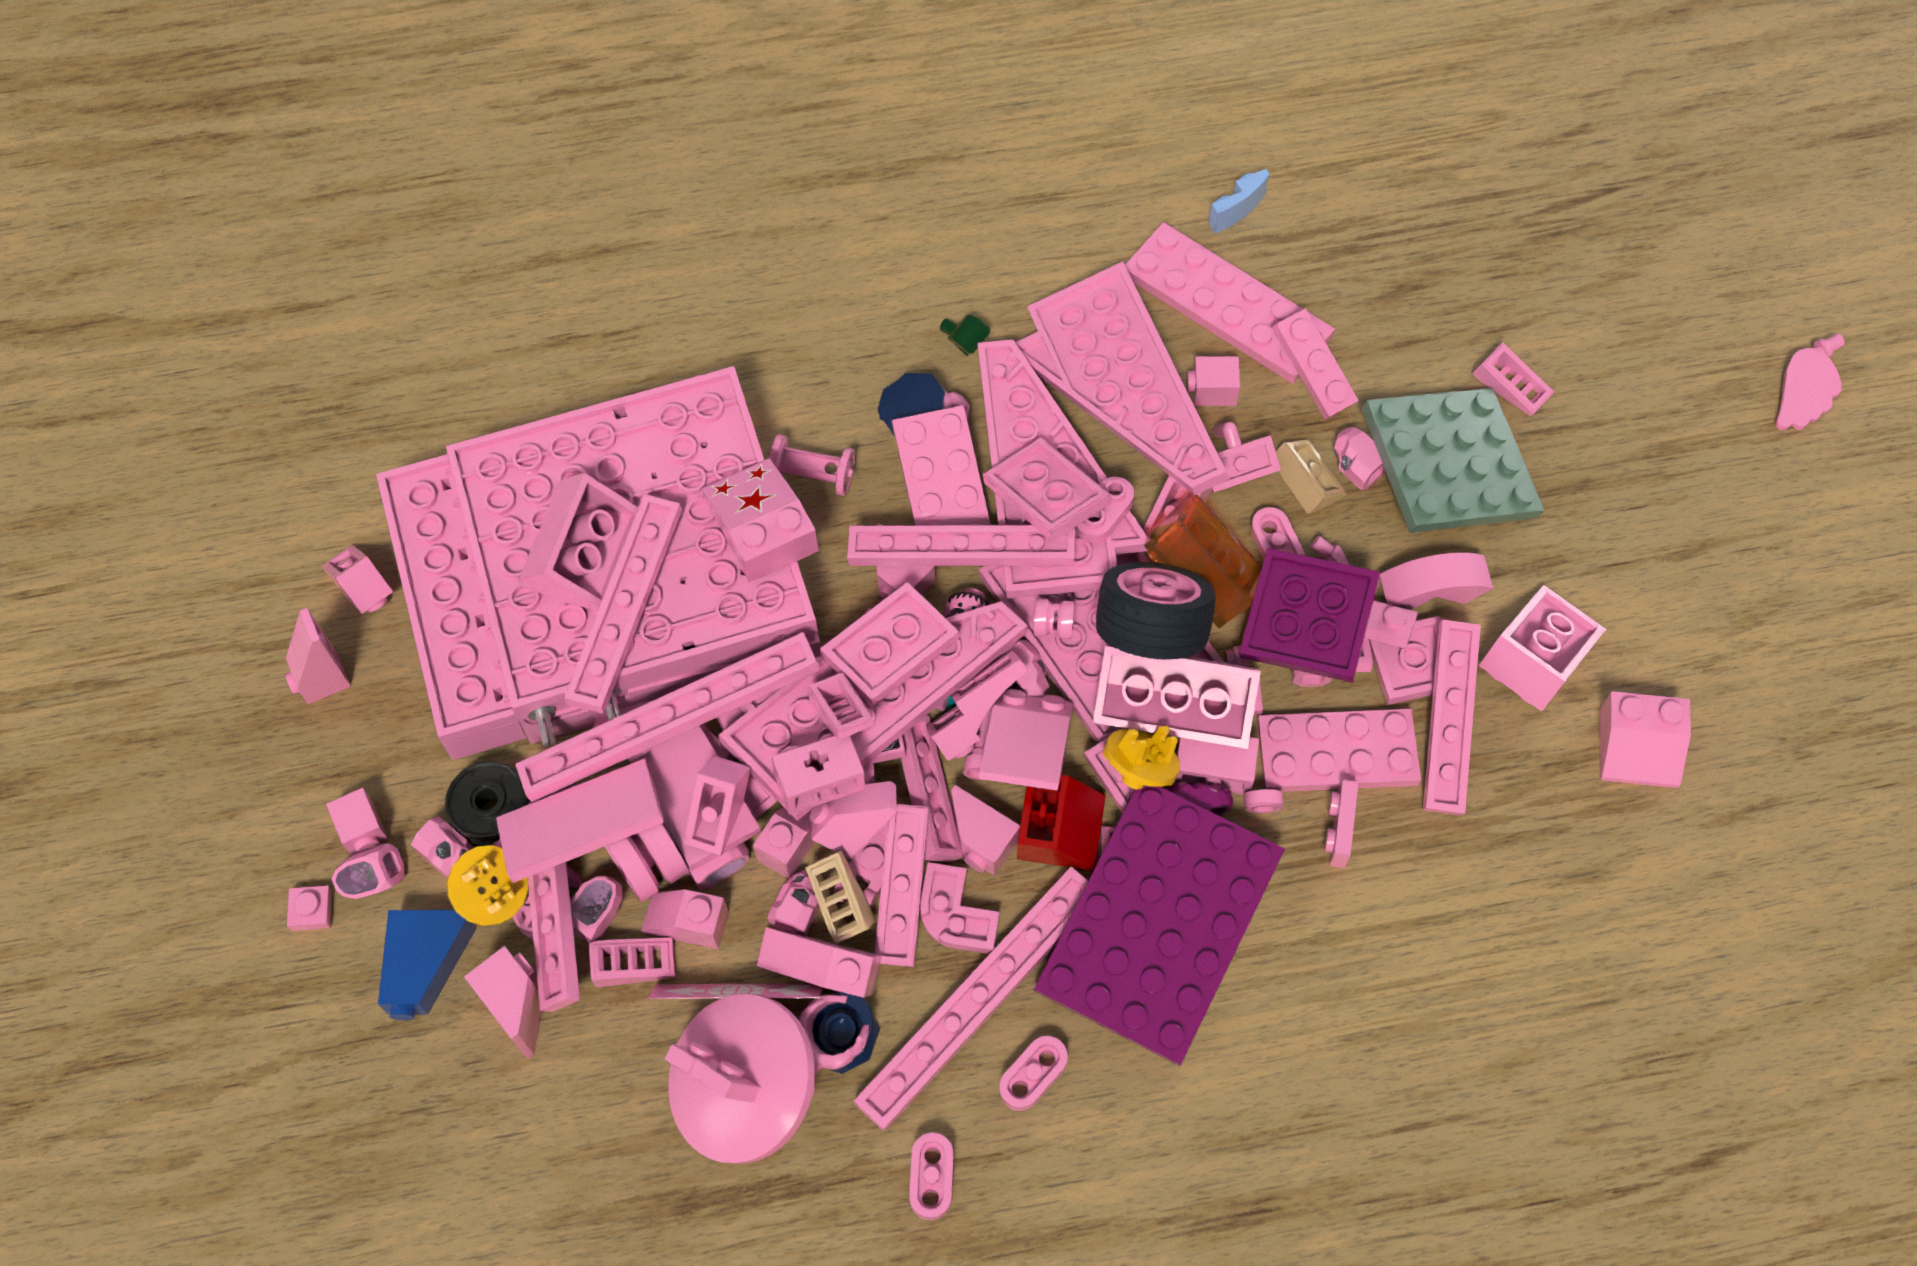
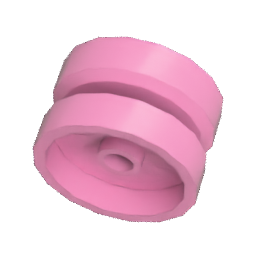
[604,823,689,903]

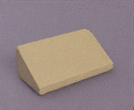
[1276,439,1347,514]

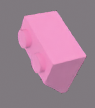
[1600,691,1691,788]
[464,946,542,1060]

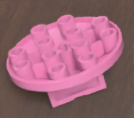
[665,994,815,1164]

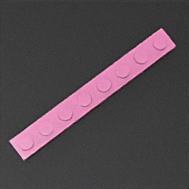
[515,632,820,802]
[853,867,1089,1132]

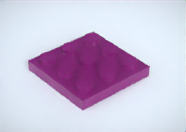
[1239,548,1380,683]

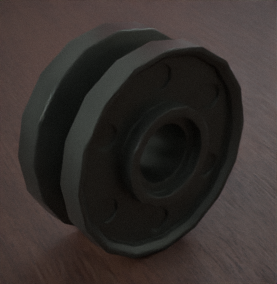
[445,761,531,847]

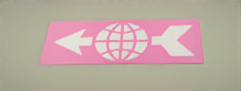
[646,983,823,999]

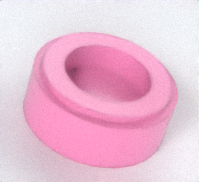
[1244,789,1284,813]

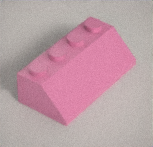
[1093,644,1261,749]

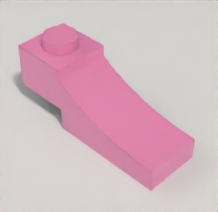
[926,650,1028,761]

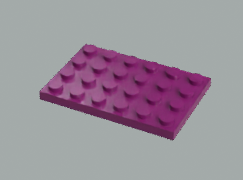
[1034,785,1285,1067]

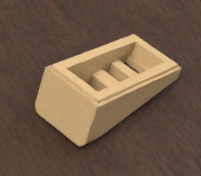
[805,850,877,944]

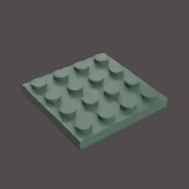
[1361,388,1544,533]

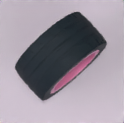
[1096,562,1215,660]

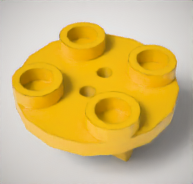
[1102,726,1180,789]
[446,845,528,926]

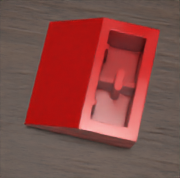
[1017,775,1106,871]

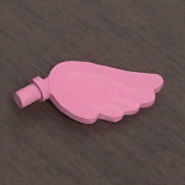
[1775,334,1845,430]

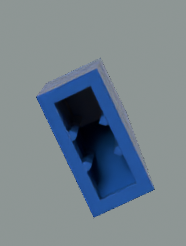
[378,910,477,1021]

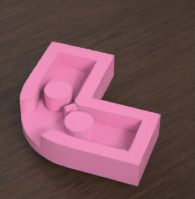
[920,862,999,954]

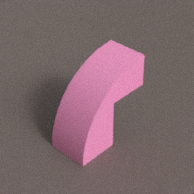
[1380,552,1493,610]

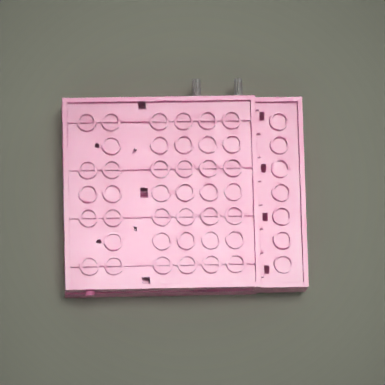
[376,366,821,760]

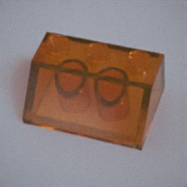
[1144,493,1262,628]

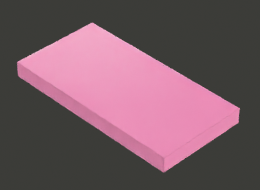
[627,725,761,871]
[496,758,664,883]

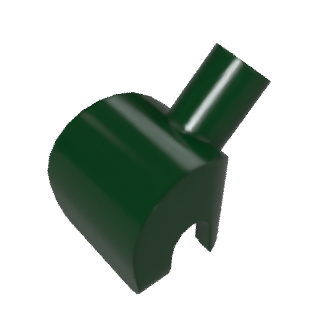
[940,315,990,356]

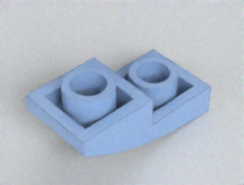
[1209,169,1269,234]

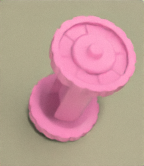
[769,434,855,496]

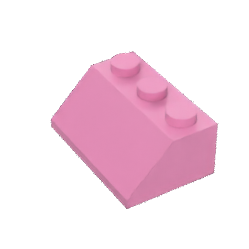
[519,473,639,611]

